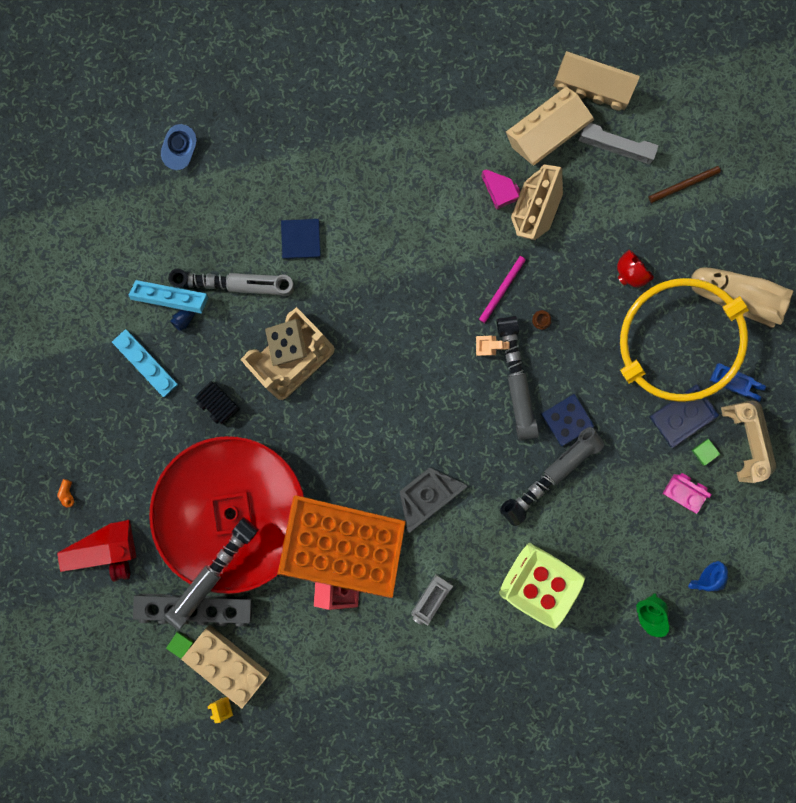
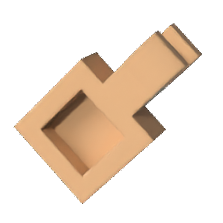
[476,336,510,356]

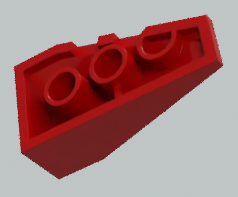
[57,520,136,572]

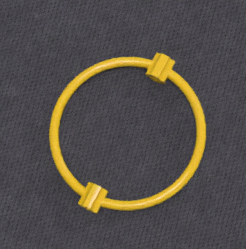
[620,278,749,402]

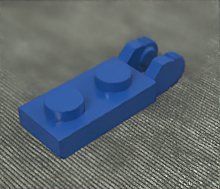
[710,363,766,402]

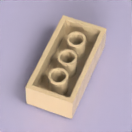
[181,625,269,709]

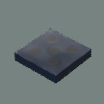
[541,394,594,446]

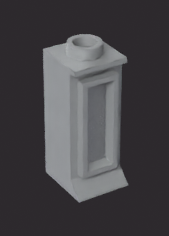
[411,574,453,626]

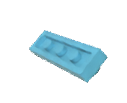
[129,280,208,313]
[112,329,179,398]

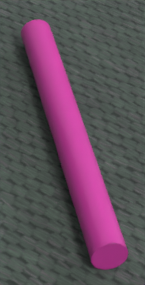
[479,256,526,323]

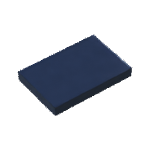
[649,384,719,448]

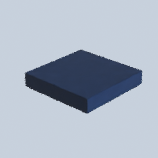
[281,219,321,259]

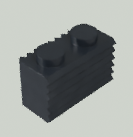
[195,381,240,424]

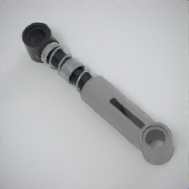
[168,268,295,296]

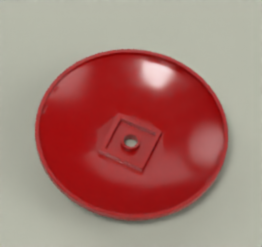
[149,436,304,594]

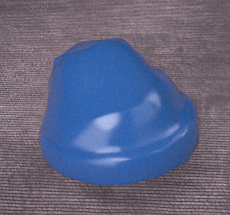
[688,561,728,591]

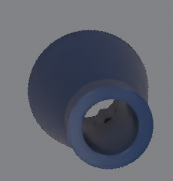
[170,310,197,331]

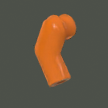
[57,479,74,508]

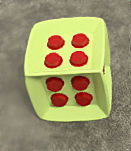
[499,543,585,629]

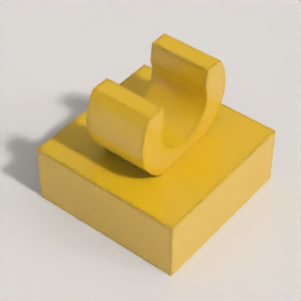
[208,697,233,723]

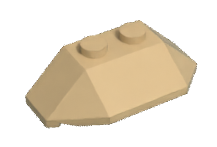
[511,164,563,240]

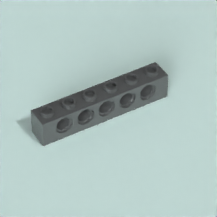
[133,593,253,626]

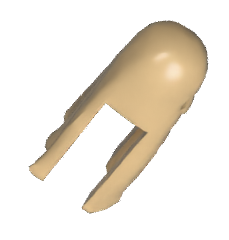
[691,267,794,328]

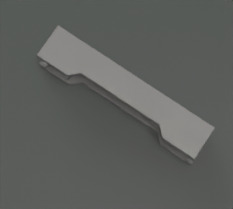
[578,123,659,165]

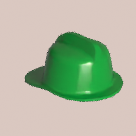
[636,593,669,637]

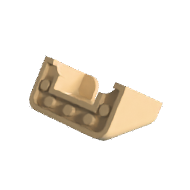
[240,307,335,400]
[721,401,776,483]

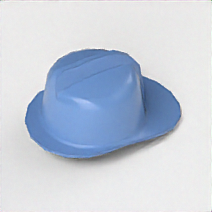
[161,124,196,170]

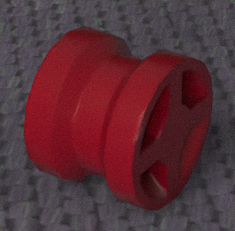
[109,561,130,582]

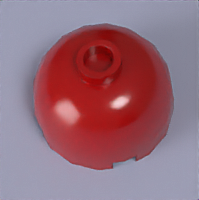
[617,249,654,288]

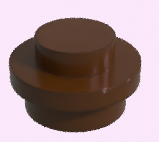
[532,310,551,330]

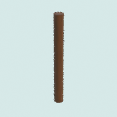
[648,166,721,203]

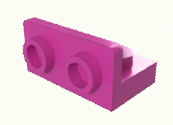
[662,473,712,514]

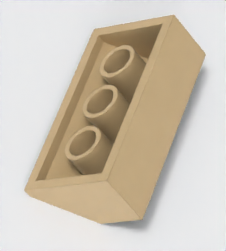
[553,51,640,110]
[506,86,594,166]

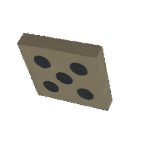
[265,319,307,366]

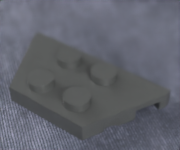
[399,468,467,533]

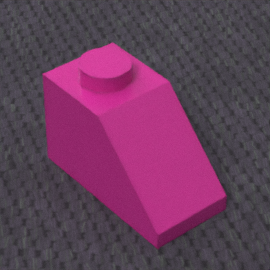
[481,170,520,210]

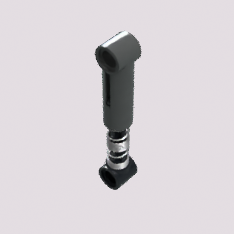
[496,316,538,441]
[500,427,604,526]
[163,517,259,631]

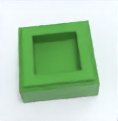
[692,439,720,466]
[166,631,194,659]

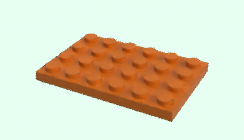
[278,495,405,598]

